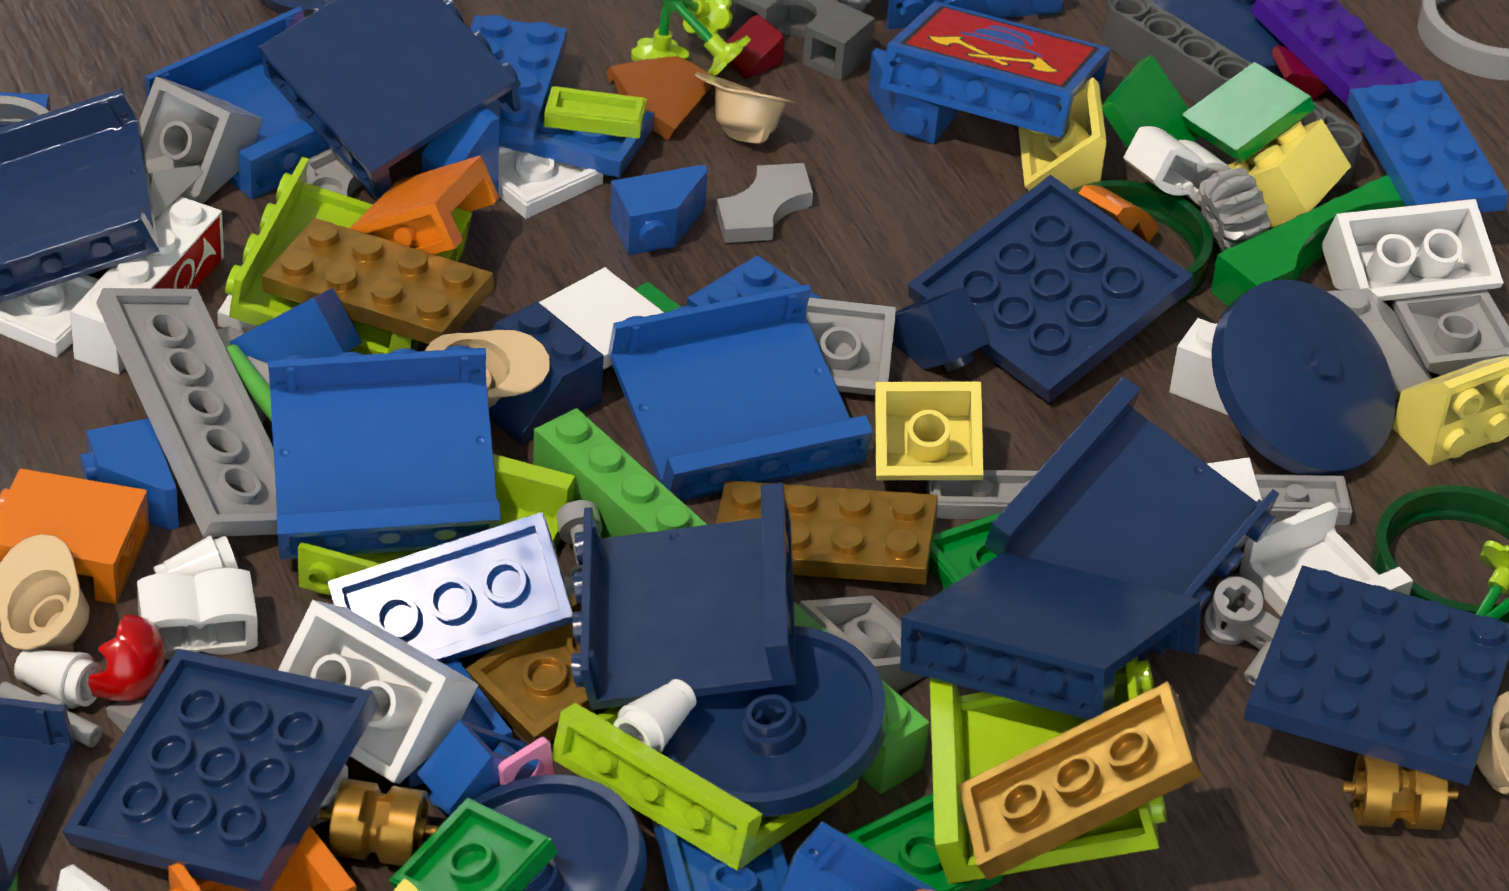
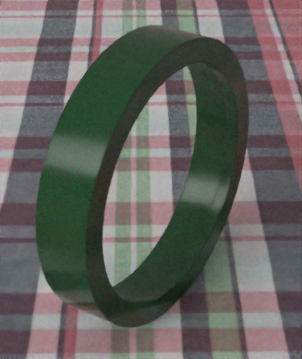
[1072,180,1213,304]
[1371,485,1509,623]

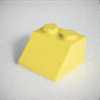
[875,382,984,480]

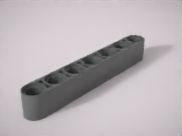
[1102,0,1362,186]

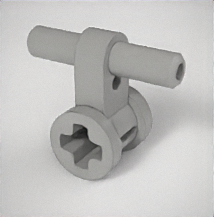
[1203,577,1280,686]

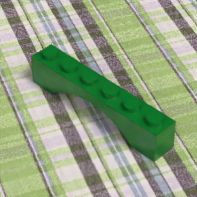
[1211,175,1405,307]

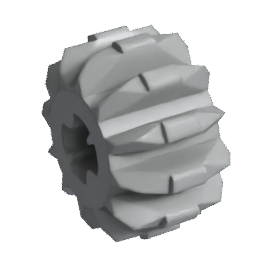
[1198,167,1271,251]

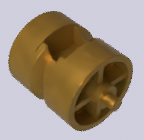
[1341,753,1458,830]
[320,778,439,866]

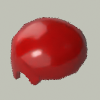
[88,614,166,701]

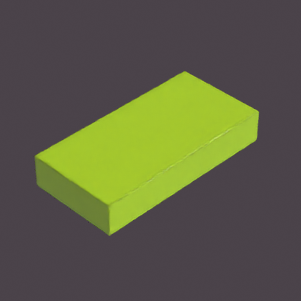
[544,86,647,139]

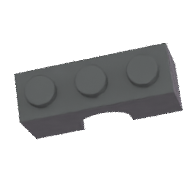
[726,0,875,81]

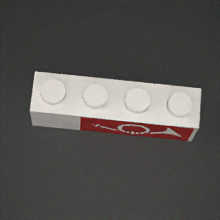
[70,196,224,374]

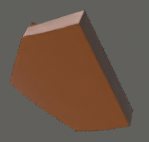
[606,56,714,141]

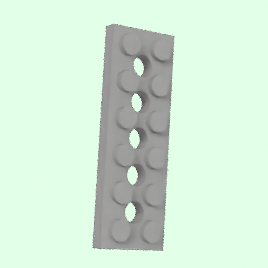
[96,288,278,537]

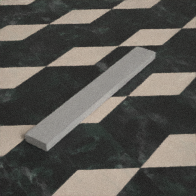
[926,470,1352,525]

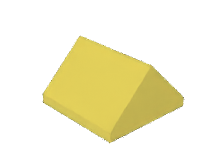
[1018,77,1106,191]

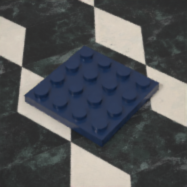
[907,175,1193,403]
[1244,565,1509,786]
[62,648,380,891]

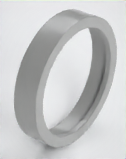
[1417,0,1509,80]

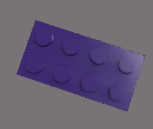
[1251,0,1423,106]

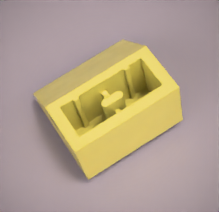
[1228,119,1351,228]
[1392,355,1509,466]

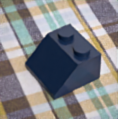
[489,301,604,445]

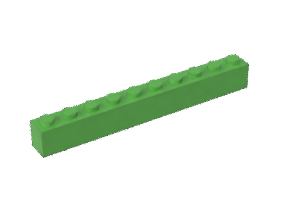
[533,408,930,795]

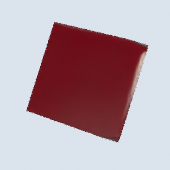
[726,15,785,78]
[1272,46,1329,101]

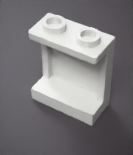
[1239,502,1413,617]

